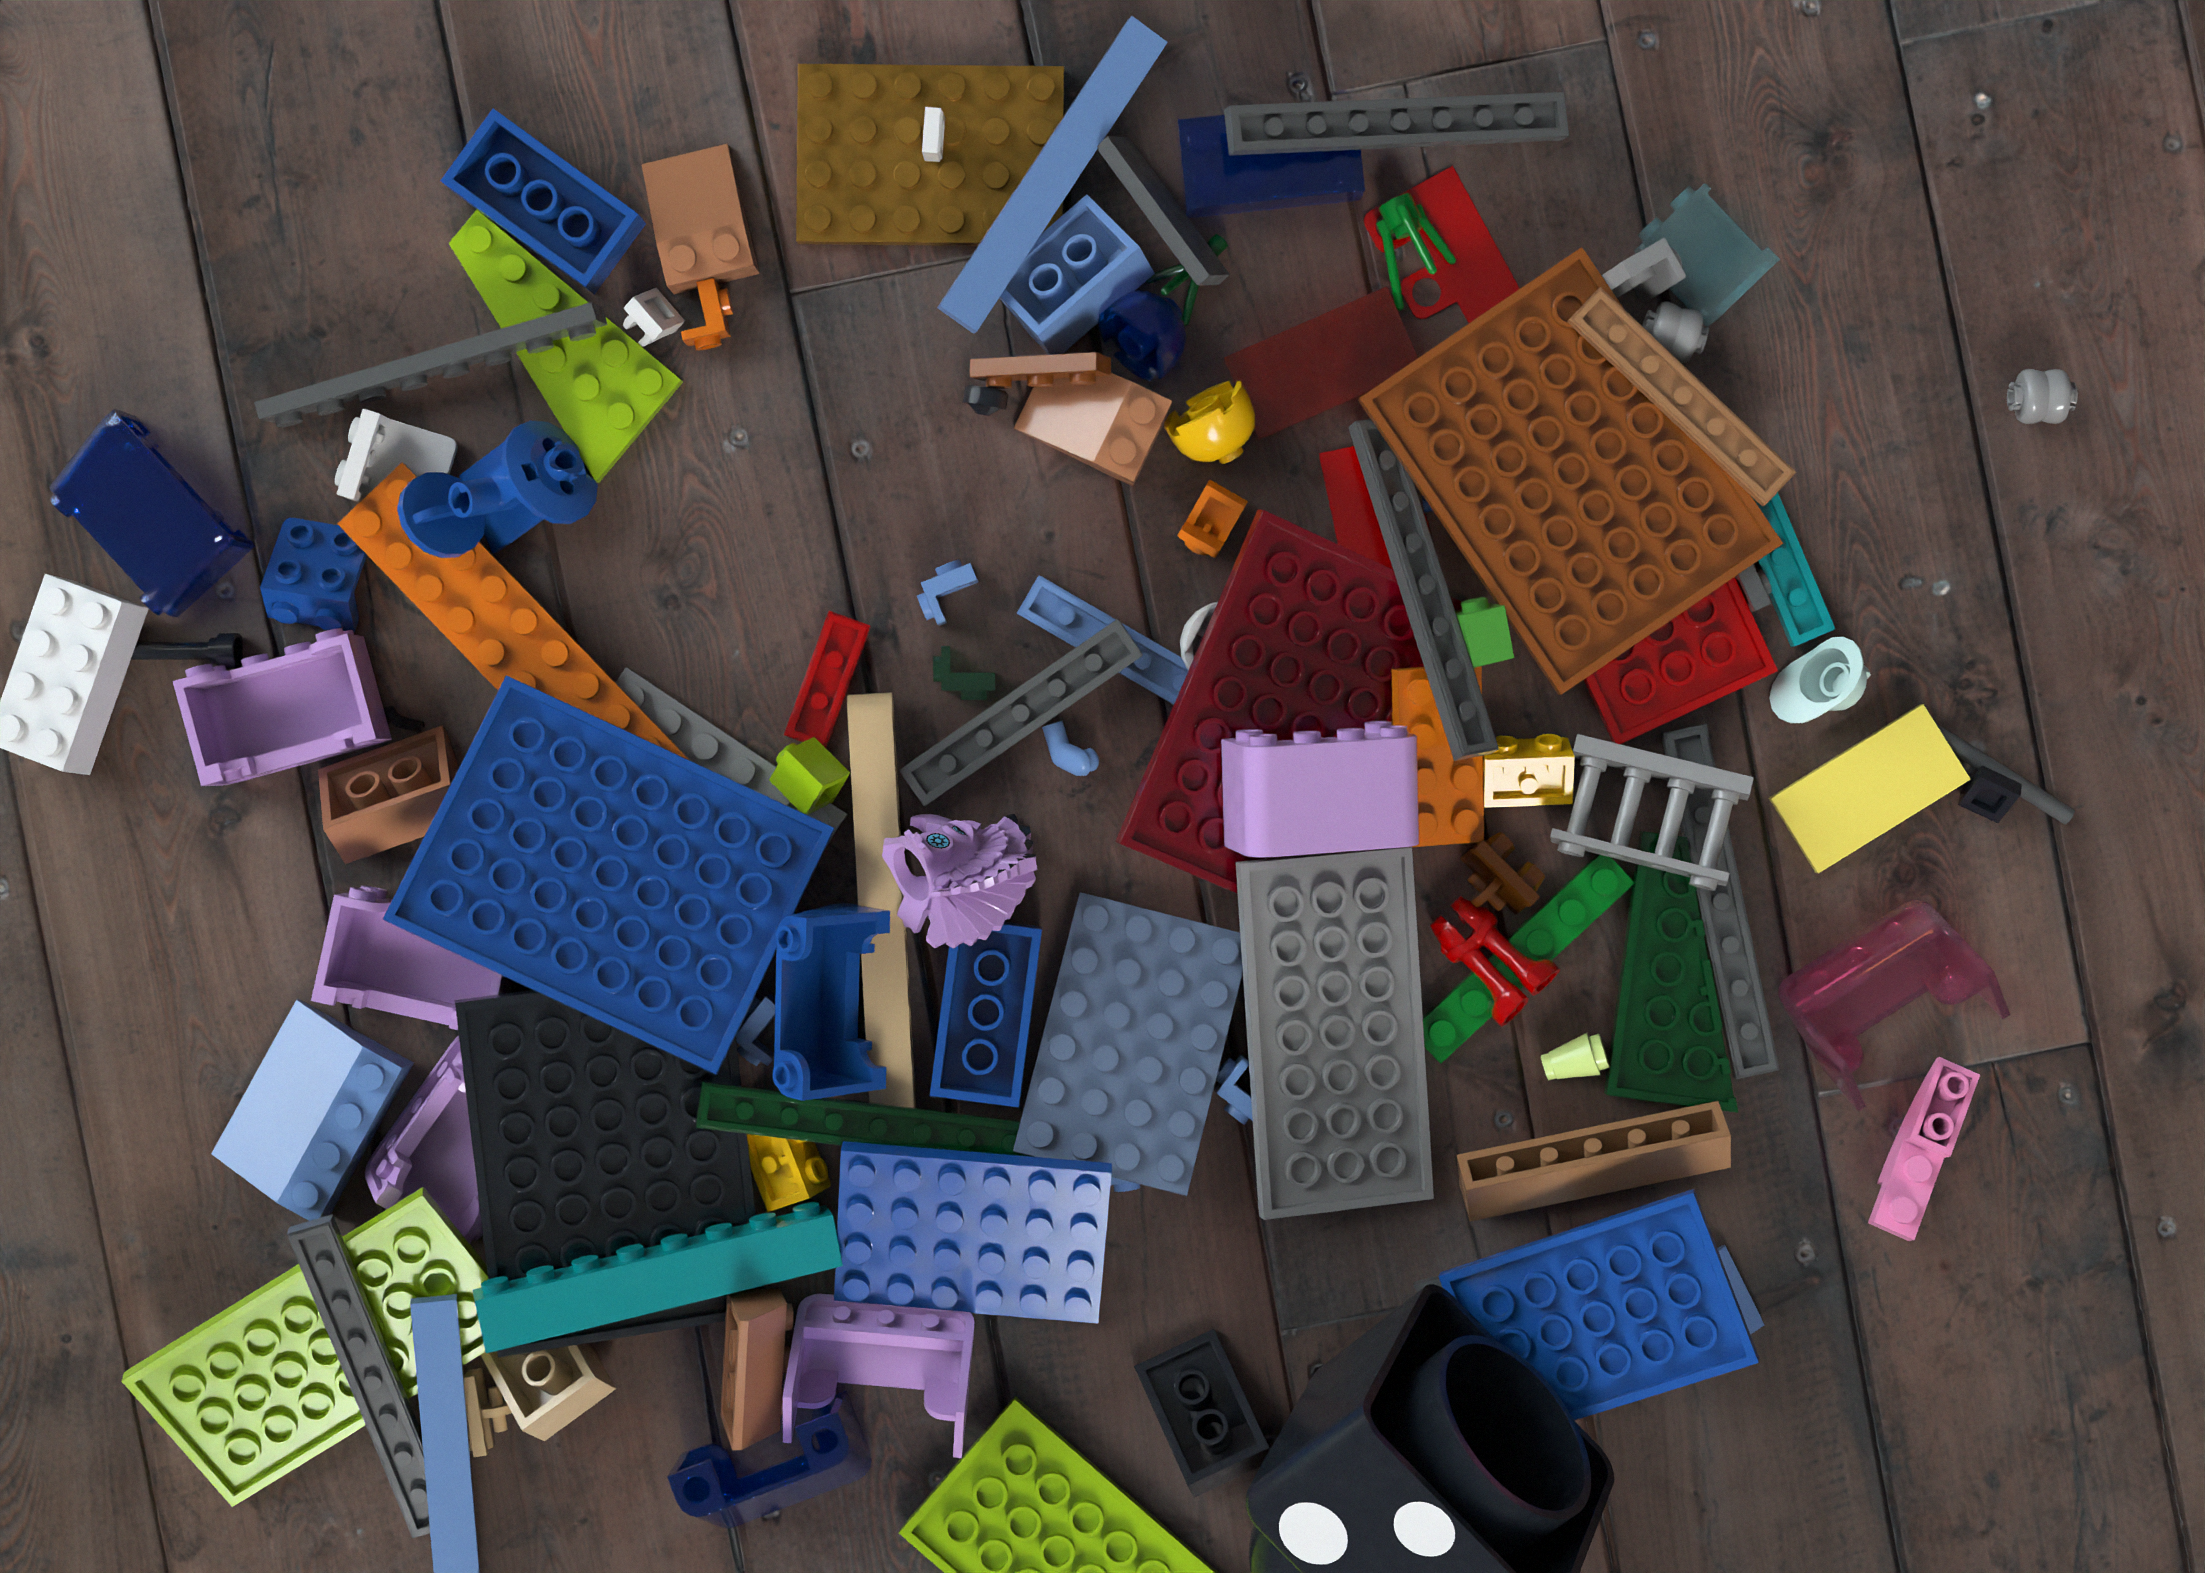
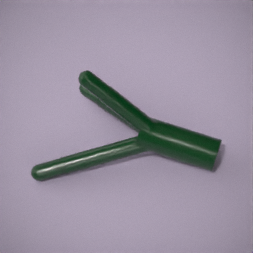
[1146,234,1228,326]

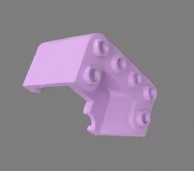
[173,628,392,786]
[1221,721,1419,857]
[311,885,513,1030]

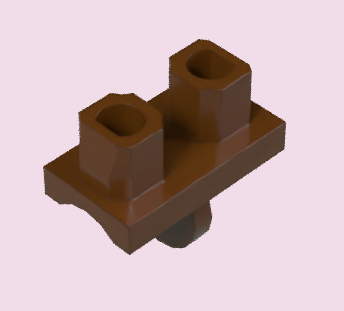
[1460,832,1545,915]

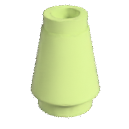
[1541,1033,1610,1081]

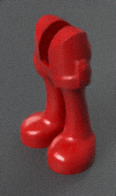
[1430,896,1561,1027]

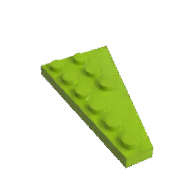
[449,210,683,483]

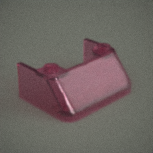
[1778,900,2010,1111]

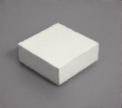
[922,107,945,162]

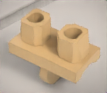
[464,1368,512,1457]

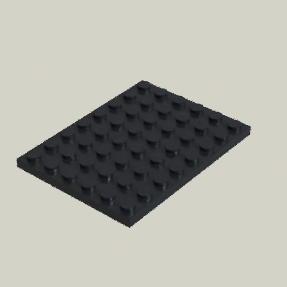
[454,990,764,1357]

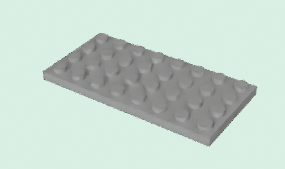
[1236,847,1434,1220]

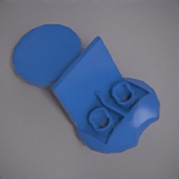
[397,420,598,558]

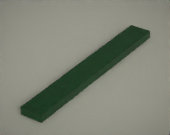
[696,1081,1028,1156]

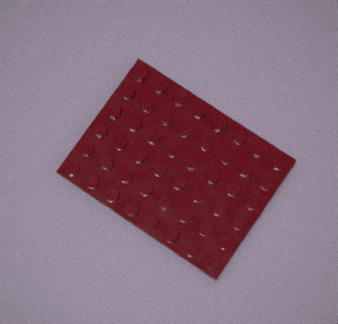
[1115,509,1462,894]

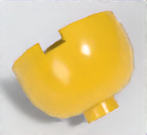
[1164,380,1255,464]

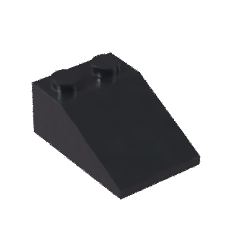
[1134,1329,1270,1498]

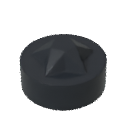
[963,385,1009,416]

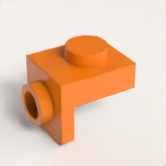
[681,278,733,350]
[1177,480,1248,558]

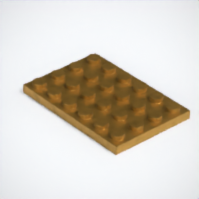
[796,64,1064,246]

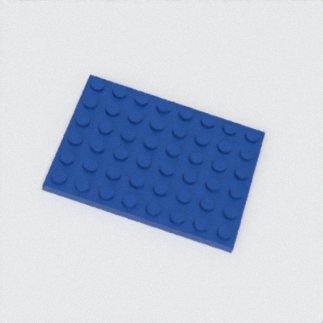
[383,675,834,1075]

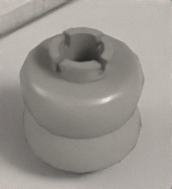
[1642,301,1709,364]
[2007,369,2078,424]

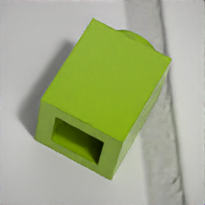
[769,737,850,815]

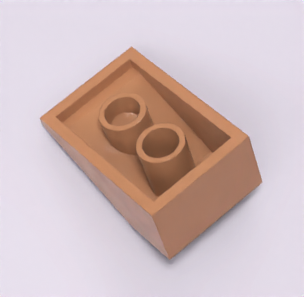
[642,144,760,295]
[1014,353,1172,487]

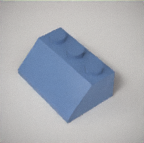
[999,194,1155,355]

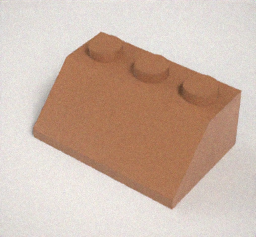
[318,725,459,864]
[720,1288,793,1450]

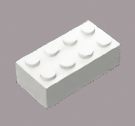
[0,574,149,775]

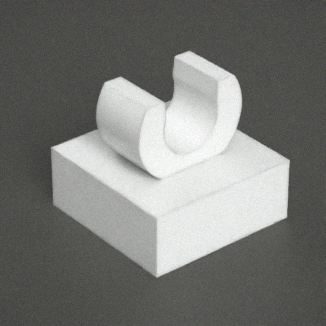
[623,288,685,347]

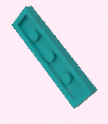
[1751,492,1835,647]

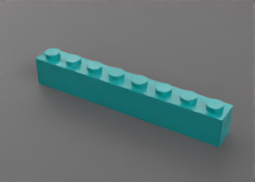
[473,1202,843,1353]

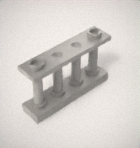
[1550,734,1754,891]

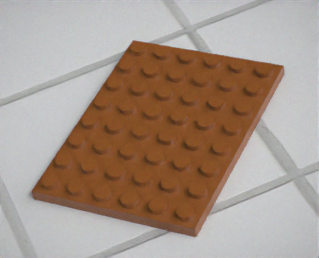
[1358,247,1783,695]

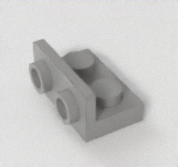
[1601,237,1686,303]

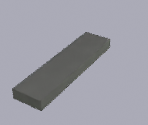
[1097,136,1230,286]

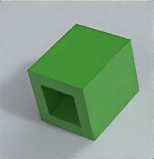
[1455,597,1514,668]

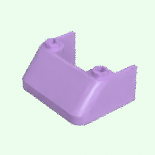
[783,1294,975,1458]

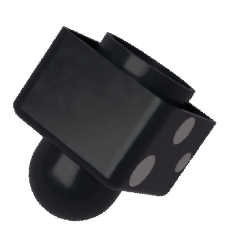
[1246,1284,1615,1573]

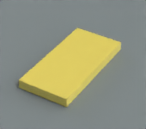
[1769,704,1971,874]

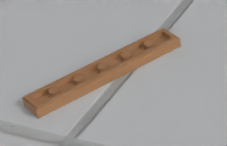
[1567,287,1796,506]

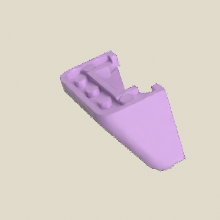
[365,1035,483,1244]

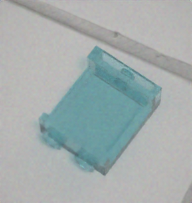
[1634,183,1780,327]

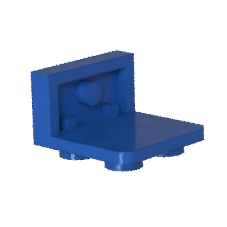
[260,518,367,633]

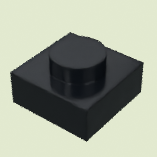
[1958,766,2022,823]

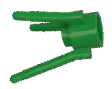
[1376,193,1456,311]

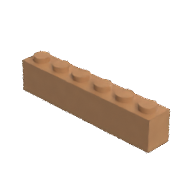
[1456,1101,1731,1221]

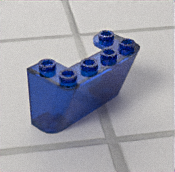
[667,1390,872,1529]

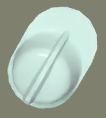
[1769,637,1871,724]

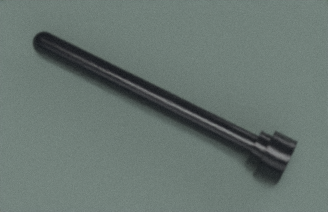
[131,633,243,668]

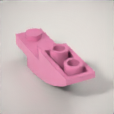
[1868,1057,1980,1241]

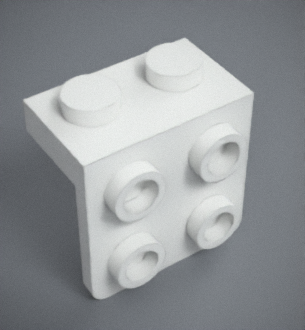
[335,409,458,502]

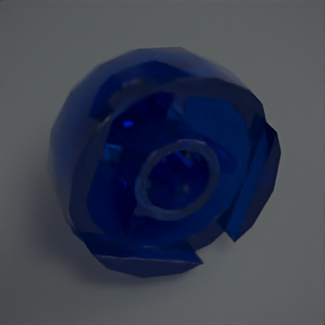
[1098,290,1187,381]

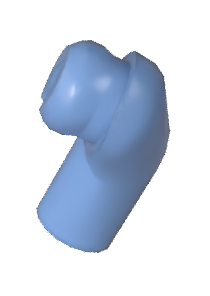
[1042,721,1099,776]

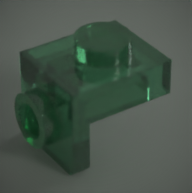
[933,646,996,700]

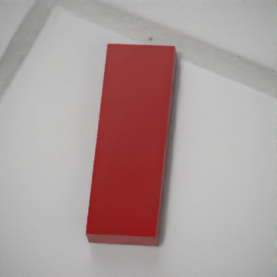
[784,611,871,749]

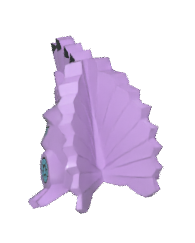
[882,814,1037,948]

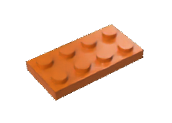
[1392,666,1484,847]

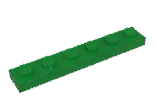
[1423,854,1634,1064]

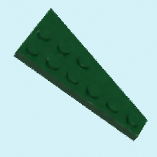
[1604,831,1739,1113]

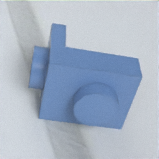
[917,559,979,626]
[736,994,775,1066]
[1214,1054,1253,1125]

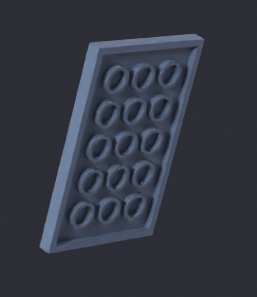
[1013,892,1243,1196]

